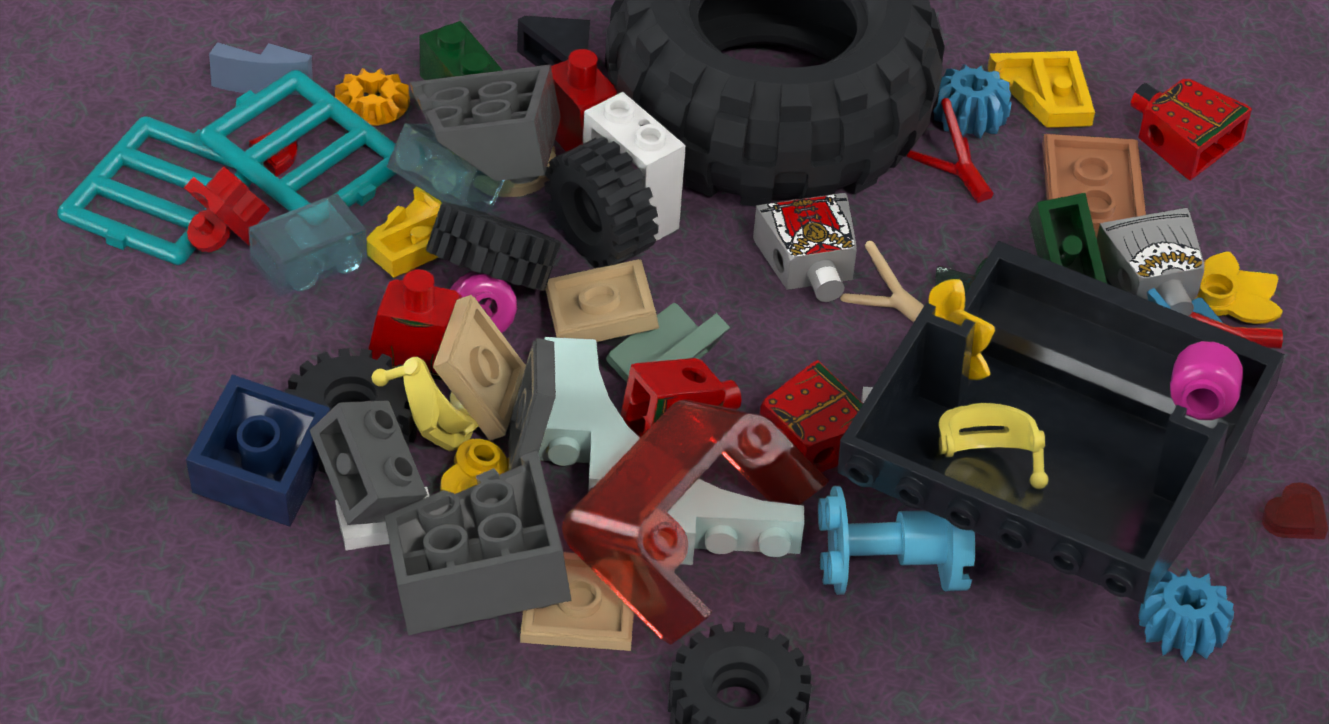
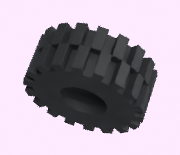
[544,137,659,268]
[426,202,561,291]
[285,348,416,473]
[668,622,812,724]

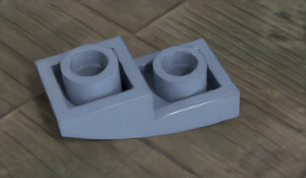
[209,42,313,95]

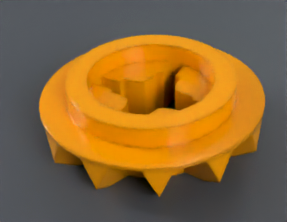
[335,68,410,126]

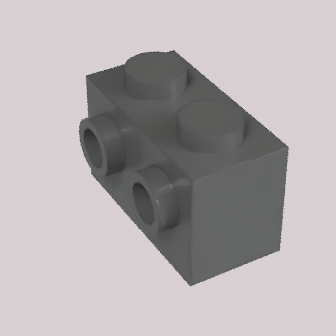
[309,401,428,525]

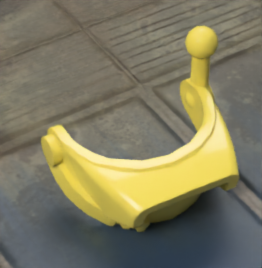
[371,357,479,451]
[939,403,1048,489]

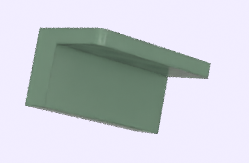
[606,303,730,383]

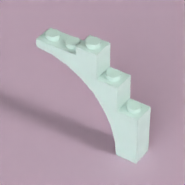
[538,337,804,568]

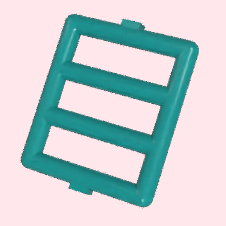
[199,70,410,229]
[57,116,264,265]

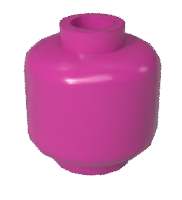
[451,271,517,333]
[1170,341,1243,421]

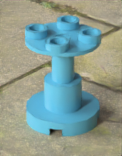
[818,486,975,595]

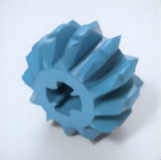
[933,64,1012,139]
[1138,568,1234,662]

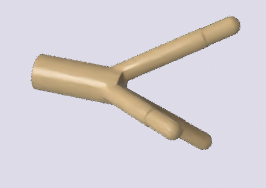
[840,241,924,323]

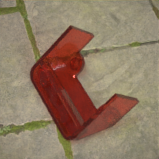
[562,399,829,645]

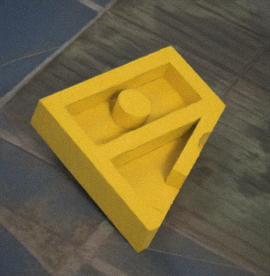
[988,51,1095,128]
[365,182,448,278]

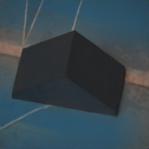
[517,16,590,66]

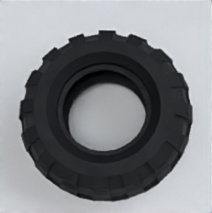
[605,0,945,206]

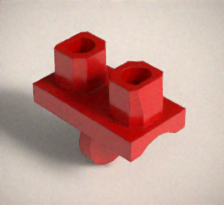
[184,166,270,252]

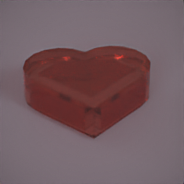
[1262,482,1328,539]

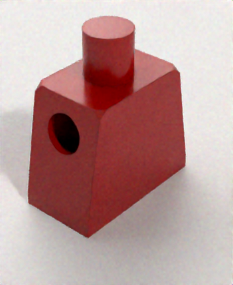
[551,49,617,152]

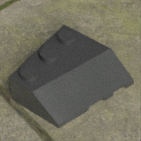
[410,65,561,184]
[385,450,572,635]

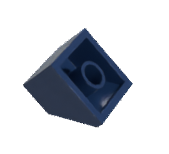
[186,374,331,527]

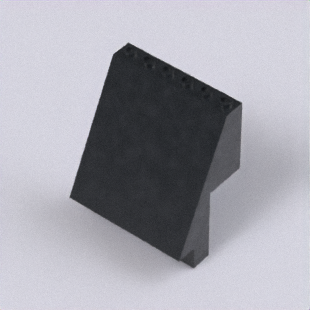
[838,241,1285,604]

